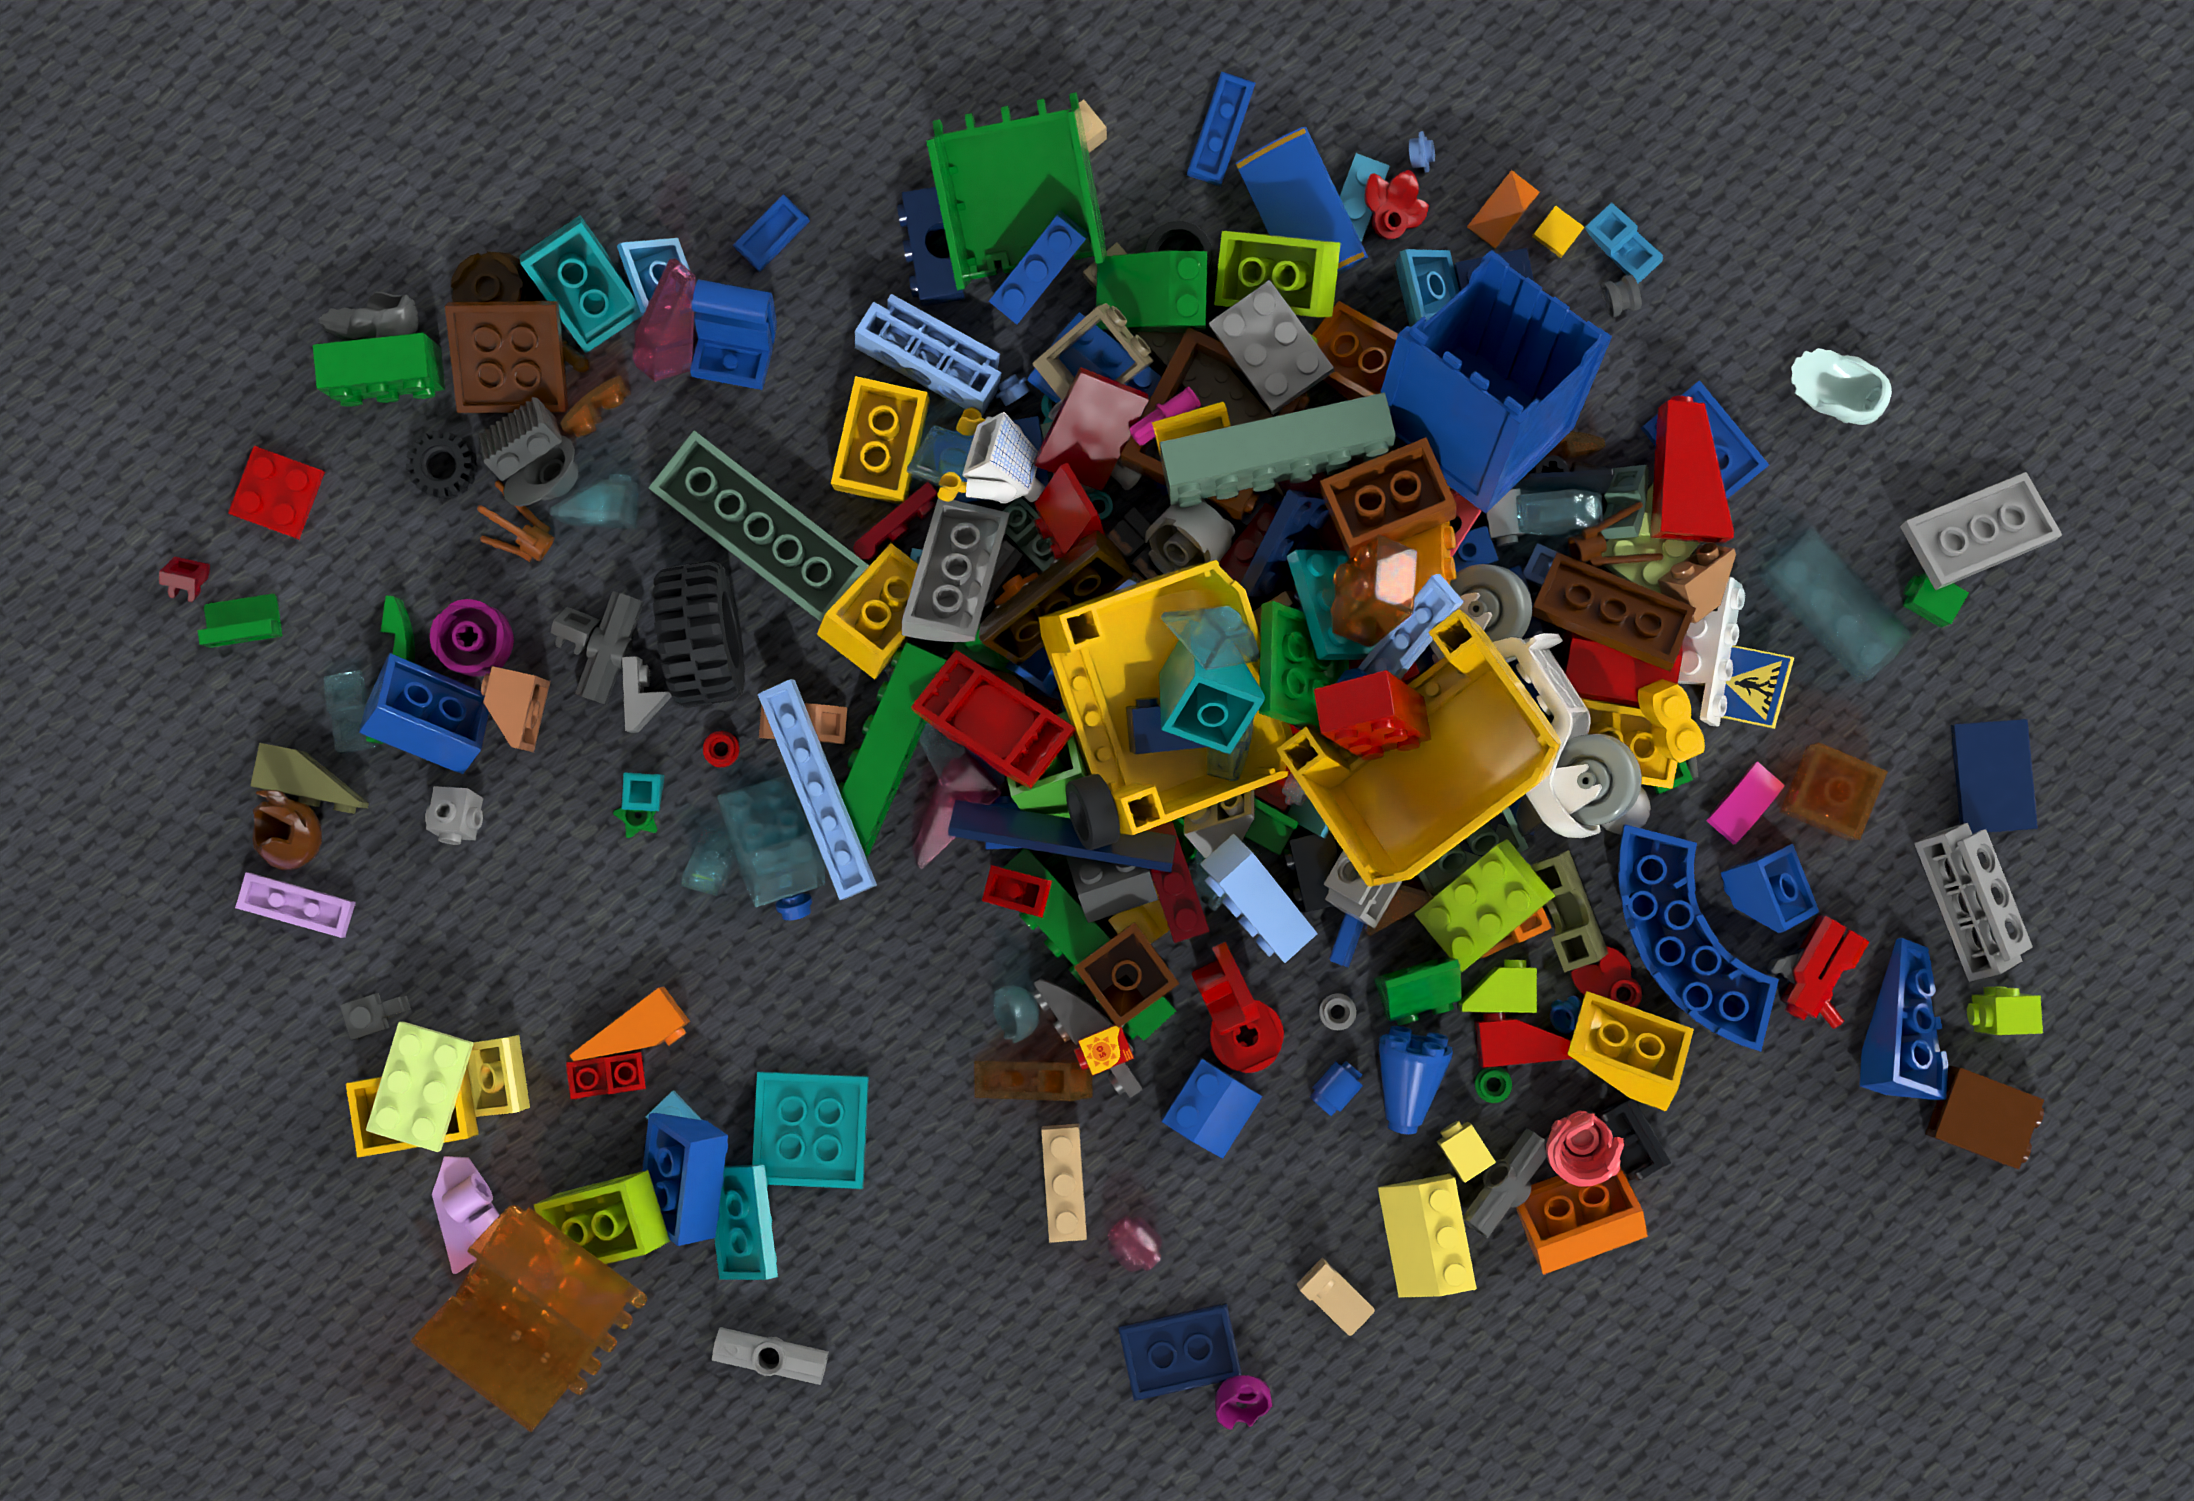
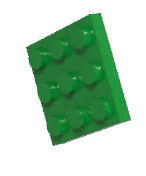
[1259,601,1349,735]

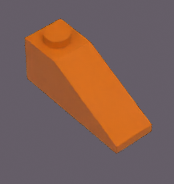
[569,987,690,1061]

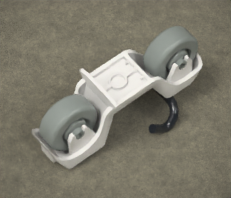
[1429,564,1642,838]

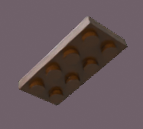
[1532,552,1696,672]

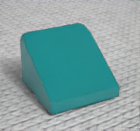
[622,773,664,811]

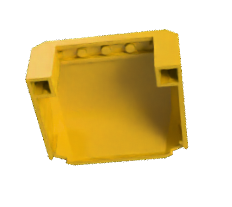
[1039,560,1293,835]
[1276,609,1561,887]

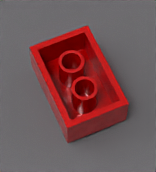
[1314,670,1432,760]

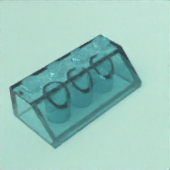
[1758,527,1912,684]

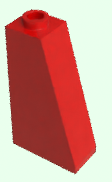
[1650,396,1734,544]

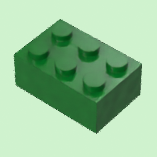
[313,333,445,406]

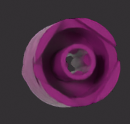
[430,599,514,676]

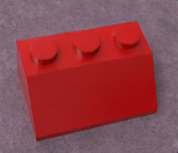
[1562,630,1683,707]

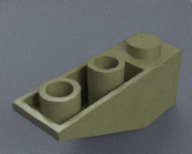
[250,743,369,814]

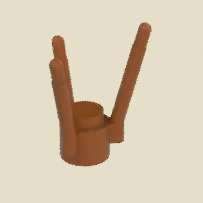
[477,480,555,562]

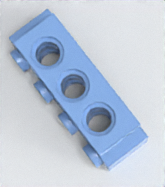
[855,294,1001,416]

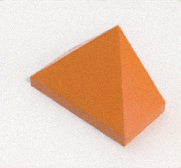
[1467,170,1540,249]

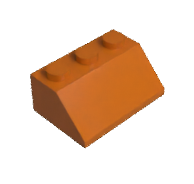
[1516,1167,1648,1275]

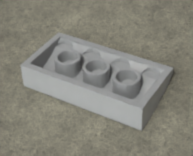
[902,498,1010,642]

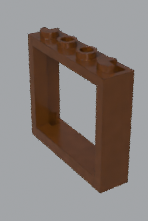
[1121,327,1311,522]

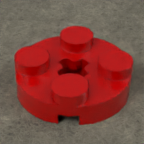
[1210,1000,1284,1073]

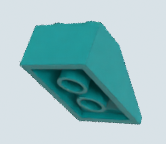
[520,215,643,354]

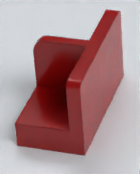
[1192,942,1261,1035]

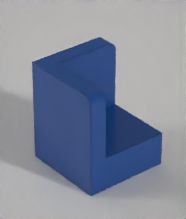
[1005,648,1058,696]

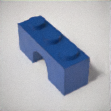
[988,210,1089,324]

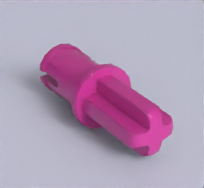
[1129,387,1201,446]

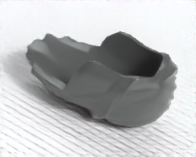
[318,291,419,341]

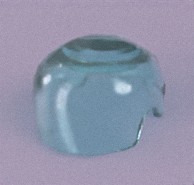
[993,985,1040,1043]

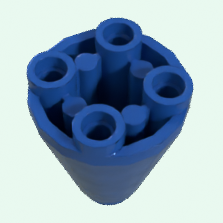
[1378,1026,1453,1134]

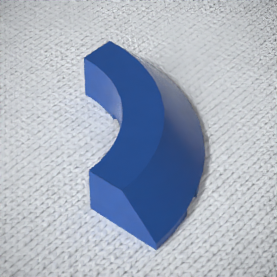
[1618,824,1779,1052]

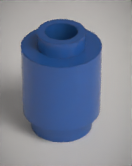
[1309,1061,1363,1117]

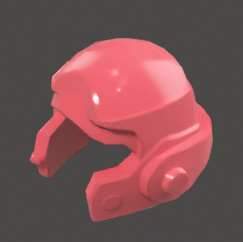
[1546,1110,1624,1186]

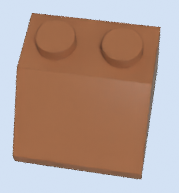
[481,666,551,752]

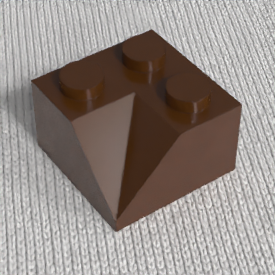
[1074,922,1180,1028]

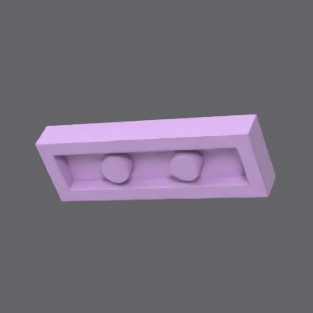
[235,873,355,938]

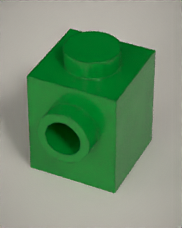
[1902,572,1969,628]

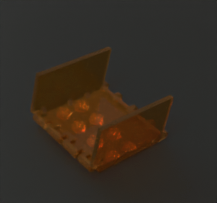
[410,1205,647,1433]

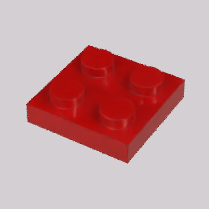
[228,446,325,540]

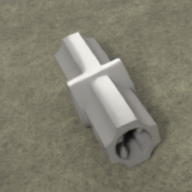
[712,1327,829,1385]

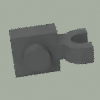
[340,993,411,1040]

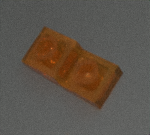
[560,375,631,437]

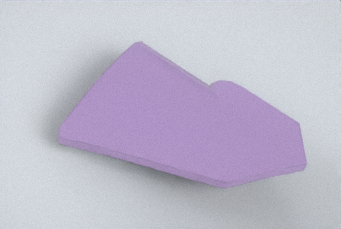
[432,1156,513,1274]

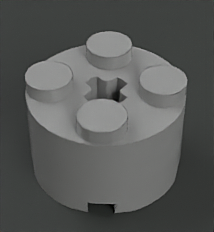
[1145,499,1235,574]

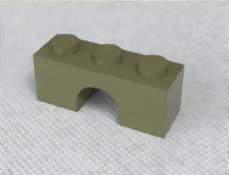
[1530,850,1609,972]

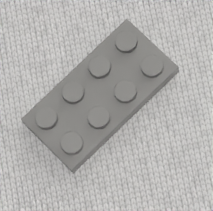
[1900,472,2062,590]

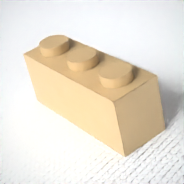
[1042,1124,1087,1243]

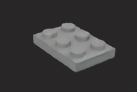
[1209,280,1335,415]

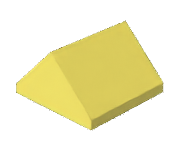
[467,1035,530,1117]

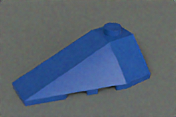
[1859,938,1948,1100]

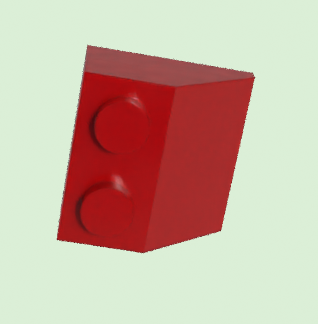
[1034,463,1105,560]

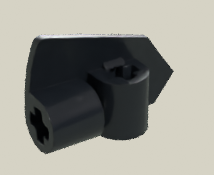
[1512,455,1614,498]

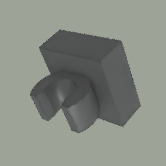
[550,607,600,655]

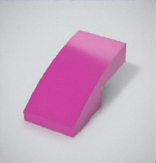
[1706,762,1785,845]

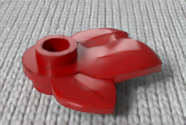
[1364,170,1429,240]
[1571,947,1642,1008]

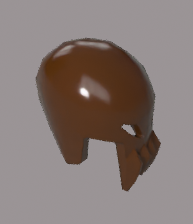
[253,790,322,870]

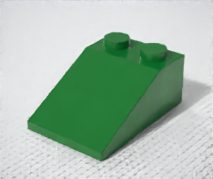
[1096,251,1207,333]
[1374,956,1462,1026]

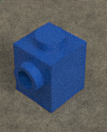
[1452,526,1498,573]

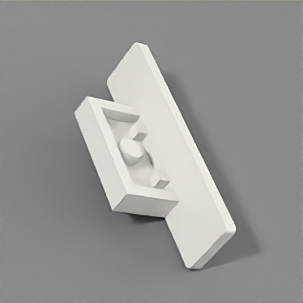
[1678,577,1745,726]

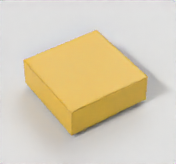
[1532,206,1584,258]

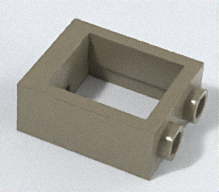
[1032,303,1153,401]

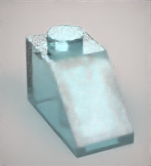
[1516,489,1603,538]

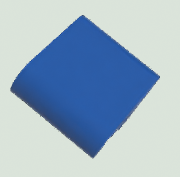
[690,279,777,390]

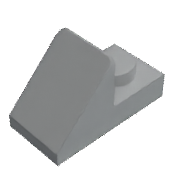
[622,657,672,733]

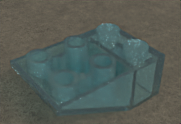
[717,775,825,907]

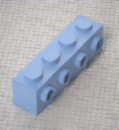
[1200,834,1318,963]

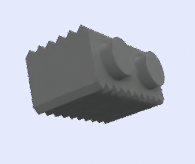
[478,397,563,481]

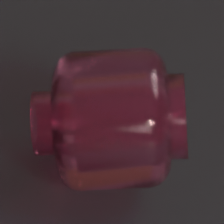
[1107,1216,1162,1272]

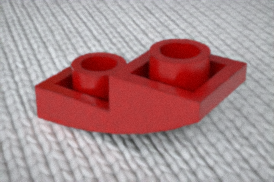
[565,1052,646,1099]

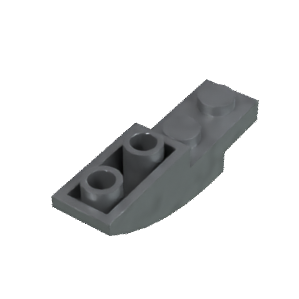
[1032,978,1142,1098]

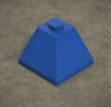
[1721,844,1819,933]

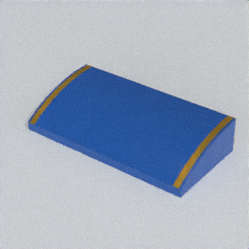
[1236,127,1368,276]

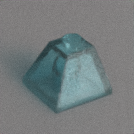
[550,474,640,530]
[1161,605,1260,670]

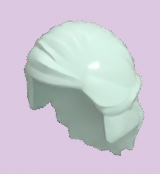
[1791,348,1892,425]

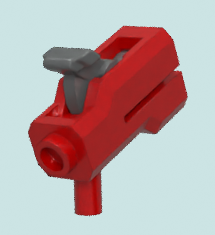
[1766,916,1869,1029]

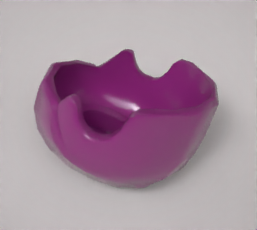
[1215,1375,1272,1430]

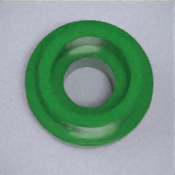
[1474,1066,1512,1103]

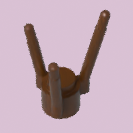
[1568,501,1664,567]

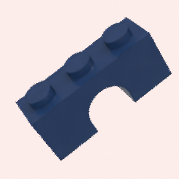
[897,187,965,307]

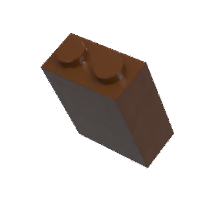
[1925,1066,2044,1169]

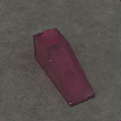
[633,258,695,382]
[912,752,1002,869]

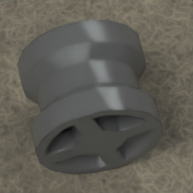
[1601,274,1642,318]

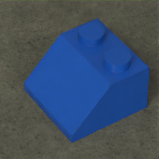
[1161,1056,1263,1159]

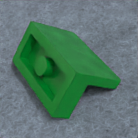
[197,594,283,648]
[1244,798,1299,856]

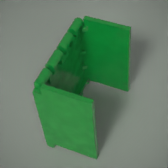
[926,92,1107,290]

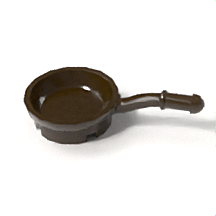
[451,251,590,373]

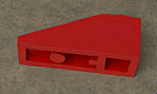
[1474,1012,1573,1068]

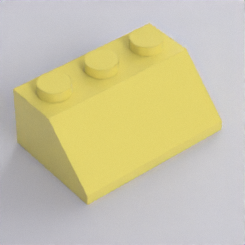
[1377,1174,1477,1298]

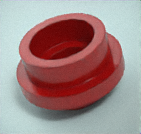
[703,731,740,768]

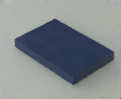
[1951,719,2038,834]
[1118,1303,1242,1401]

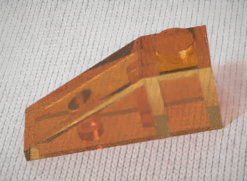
[974,1060,1093,1101]

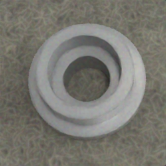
[1319,993,1356,1031]

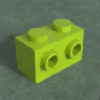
[1967,986,2043,1035]

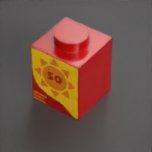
[1074,1024,1134,1076]

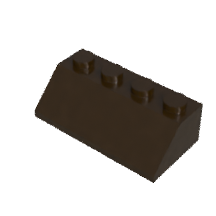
[979,530,1134,666]

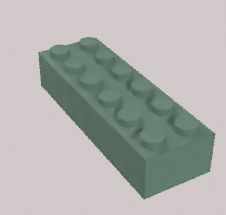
[1160,393,1396,508]
[649,431,869,623]

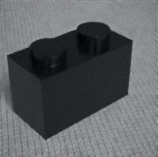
[1282,831,1339,912]

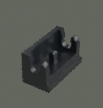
[1594,1096,1671,1181]

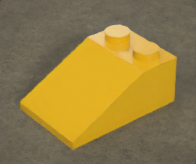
[817,543,918,679]
[1581,698,1678,789]
[1567,991,1694,1111]

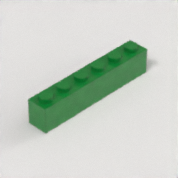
[838,642,948,860]
[1003,848,1176,1041]

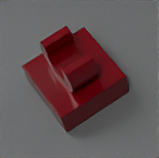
[159,557,210,602]

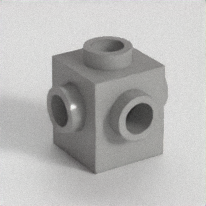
[425,786,483,845]

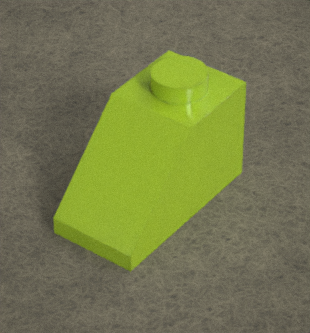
[1458,960,1537,1013]

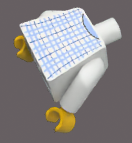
[937,407,1045,504]

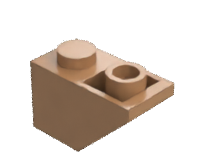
[1658,543,1736,623]

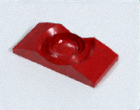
[911,650,1076,789]

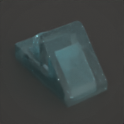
[681,827,740,896]

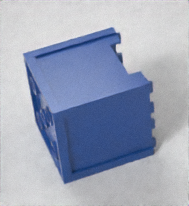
[1380,250,1612,514]

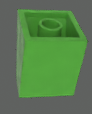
[1007,711,1088,818]

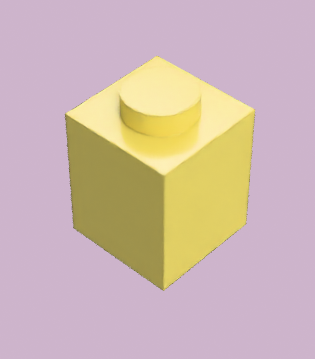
[1437,1121,1496,1182]

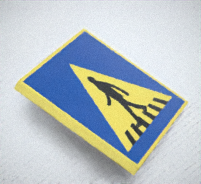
[1721,645,1794,729]

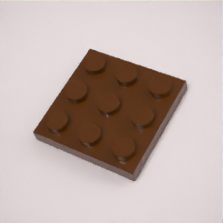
[445,301,569,413]

